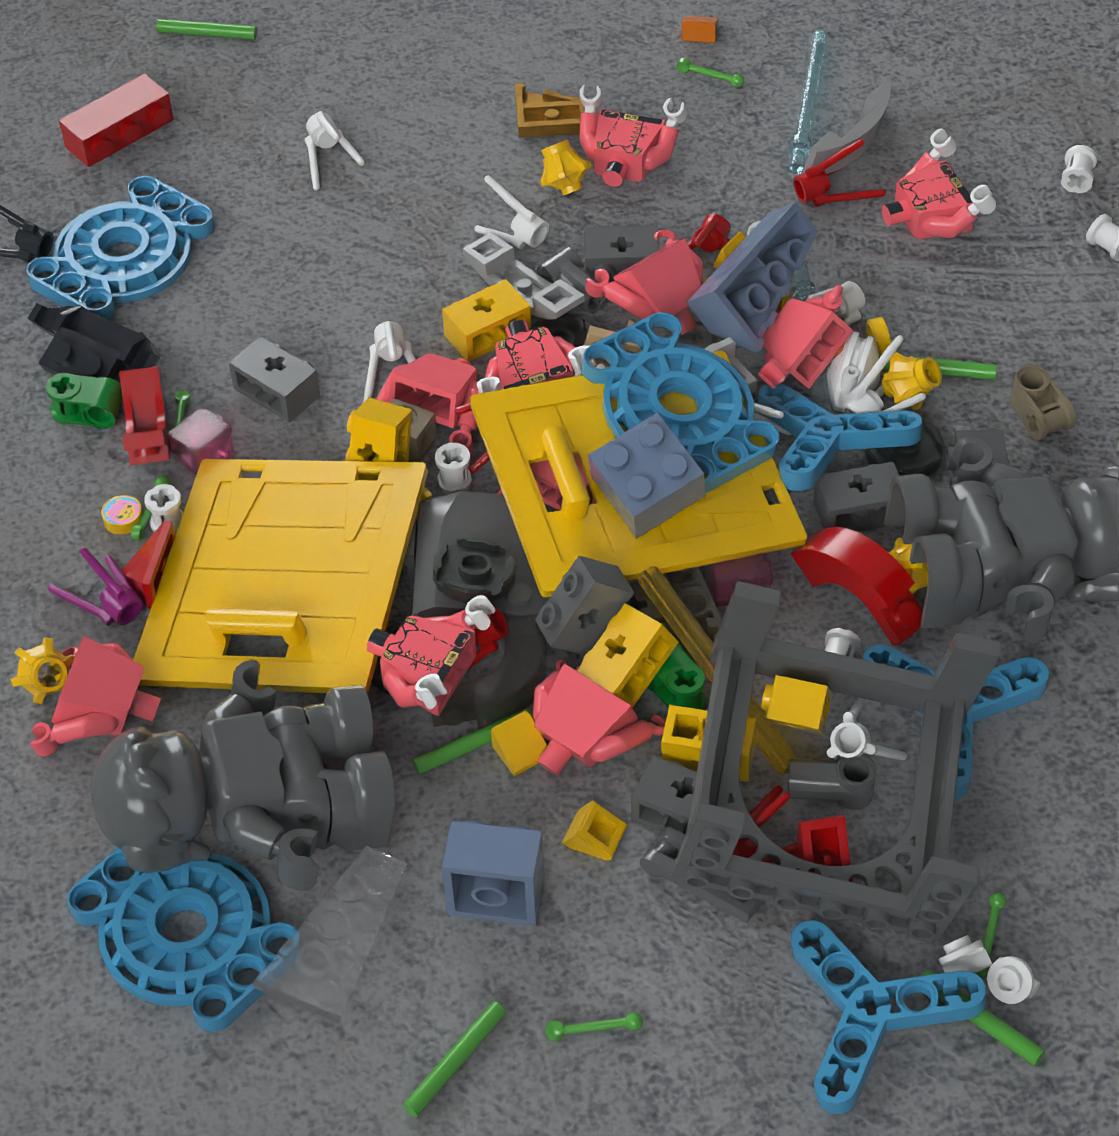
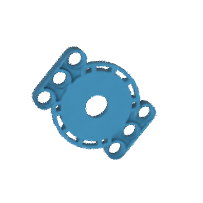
[26,176,215,320]
[581,312,779,493]
[67,847,302,1032]

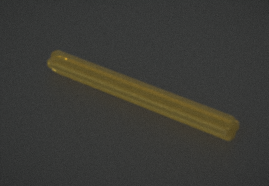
[638,566,798,776]

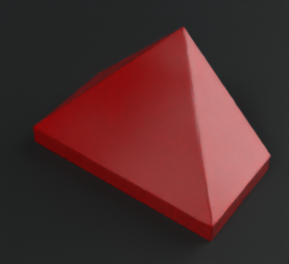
[122,520,175,609]
[795,815,853,912]

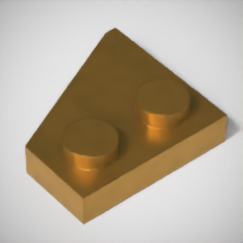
[514,83,585,138]

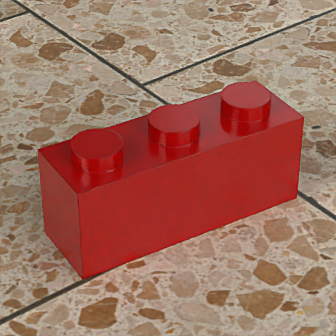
[59,73,174,167]

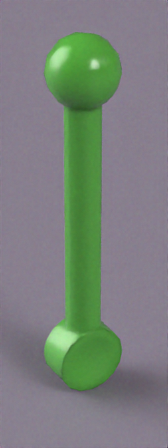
[676,58,744,87]
[170,390,190,453]
[131,476,171,541]
[975,892,1007,978]
[545,1012,643,1042]

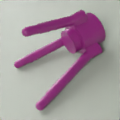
[48,547,143,626]

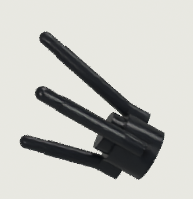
[0,205,54,263]

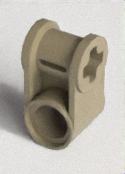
[1010,364,1076,441]

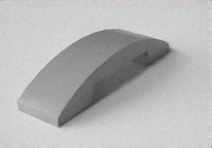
[802,80,891,174]
[462,232,585,319]

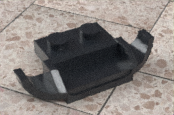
[27,303,160,380]

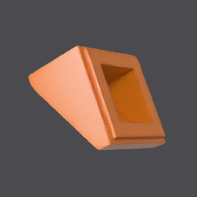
[681,15,719,43]

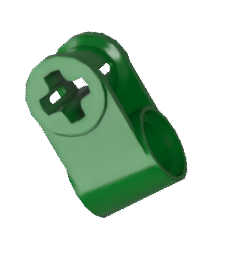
[46,373,123,429]
[647,643,706,710]

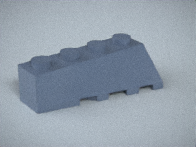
[687,202,818,353]

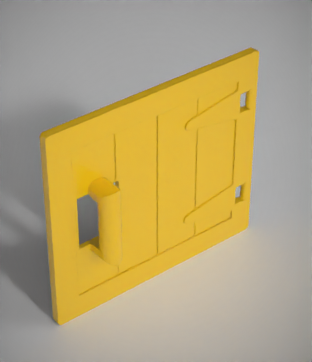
[470,351,807,597]
[133,459,428,693]

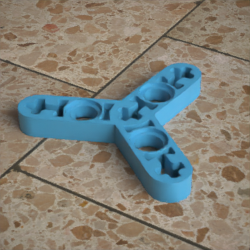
[758,384,922,491]
[862,644,1049,800]
[791,920,986,1114]

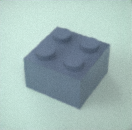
[588,412,706,539]
[441,820,545,926]

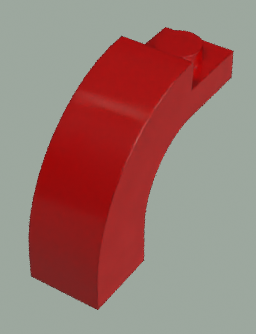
[119,366,170,466]
[790,527,923,645]

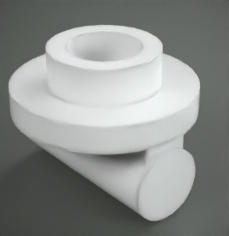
[939,935,992,973]
[987,956,1041,1004]

